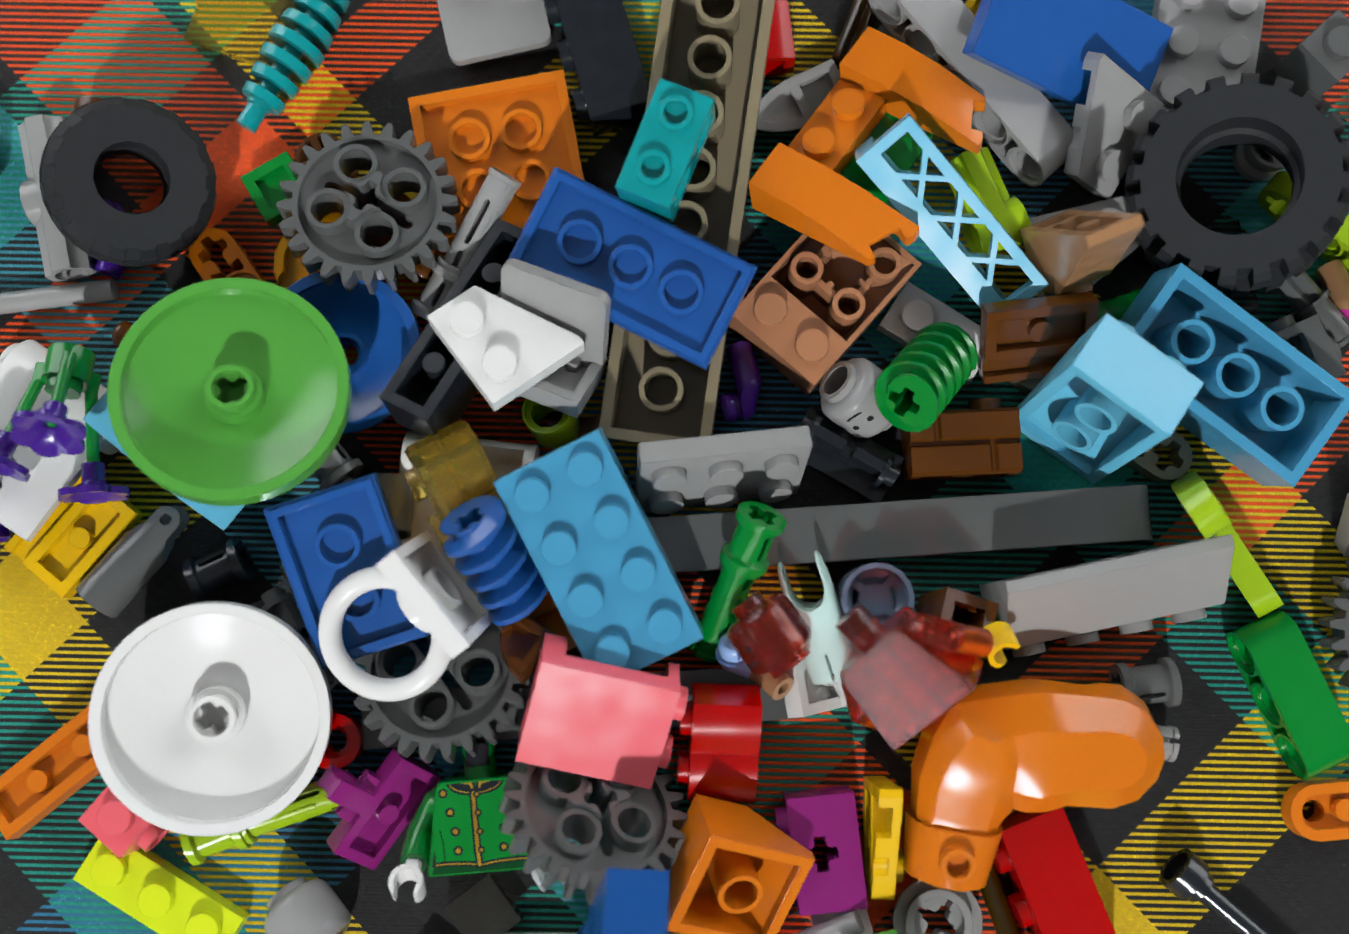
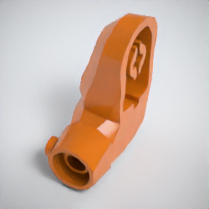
[903,679,1165,891]

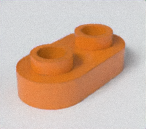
[1281,778,1349,842]

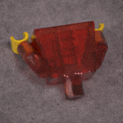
[835,603,1021,751]

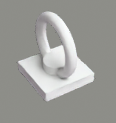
[318,530,492,702]

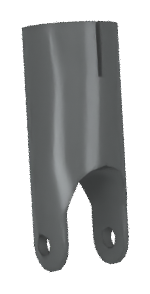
[75,505,190,618]

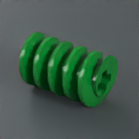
[874,322,978,432]

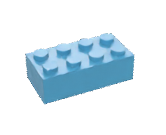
[1119,263,1349,487]
[493,427,704,671]

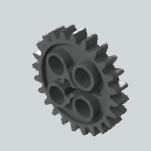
[276,121,460,295]
[353,623,532,764]
[499,761,687,905]

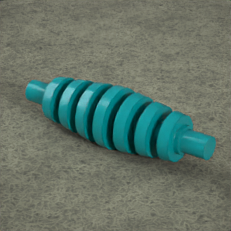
[236,0,350,134]

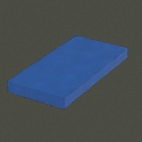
[962,0,1174,108]
[508,166,757,370]

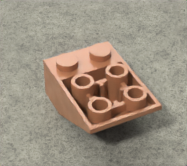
[728,234,922,396]

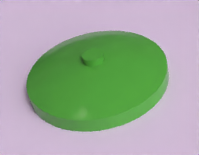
[107,278,352,506]

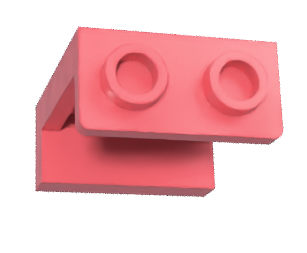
[515,633,688,789]

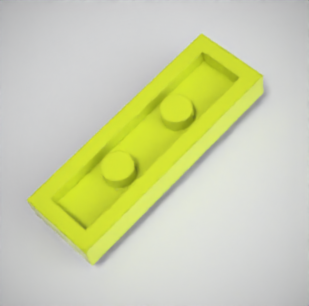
[73,839,250,934]

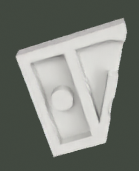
[427,285,585,412]

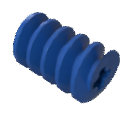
[440,495,548,626]

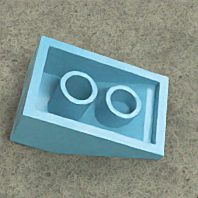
[1017,313,1204,484]

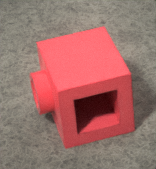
[78,786,169,858]

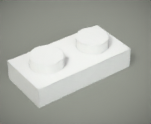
[876,281,982,385]

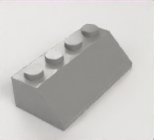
[979,534,1234,657]

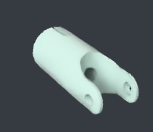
[777,550,860,685]

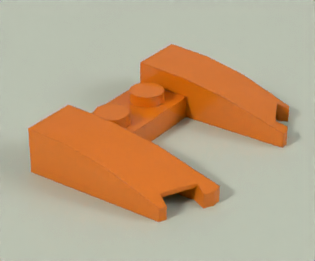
[748,26,986,267]

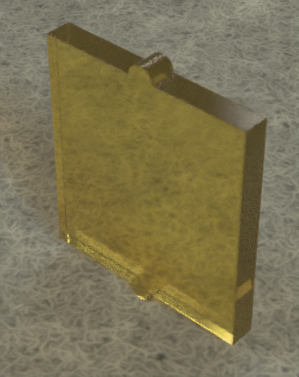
[184,0,296,66]

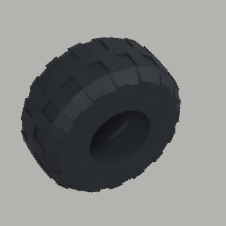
[39,97,217,267]

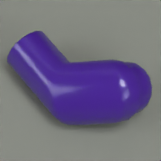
[719,341,762,423]

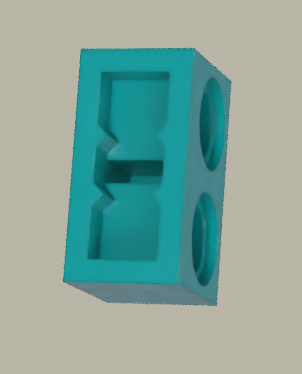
[615,78,715,223]

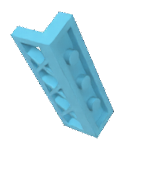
[855,112,1049,308]

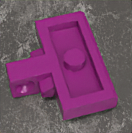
[317,748,441,870]

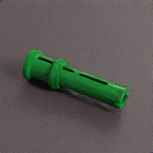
[690,501,787,662]

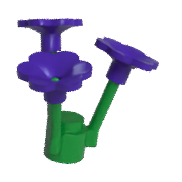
[0,342,130,504]

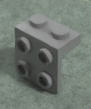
[437,0,552,66]
[501,258,611,418]

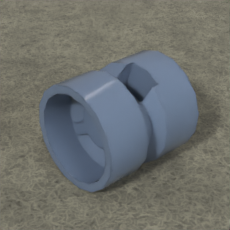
[834,562,915,636]

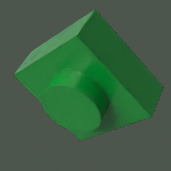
[240,151,296,228]

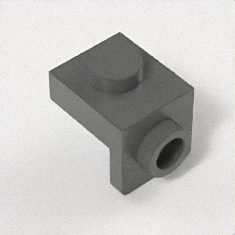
[1265,314,1347,378]

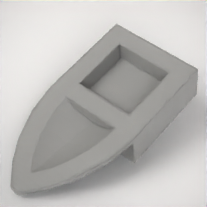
[757,59,840,133]

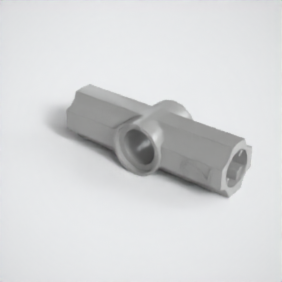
[18,114,98,282]

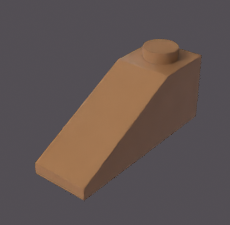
[1019,210,1144,295]

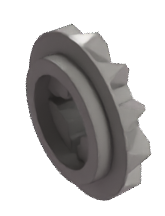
[891,878,983,934]

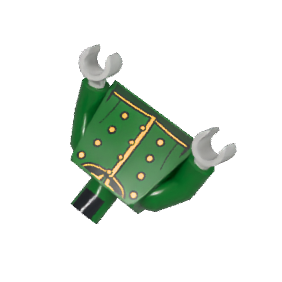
[388,741,564,903]

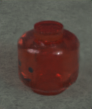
[727,590,812,679]

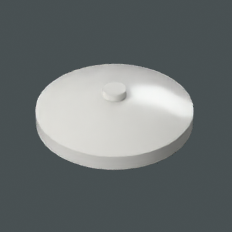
[88,601,333,836]

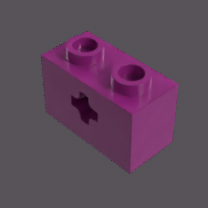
[774,785,868,916]

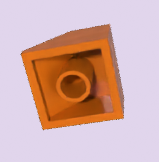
[667,794,815,934]

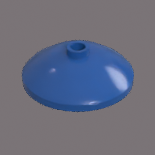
[287,272,421,434]

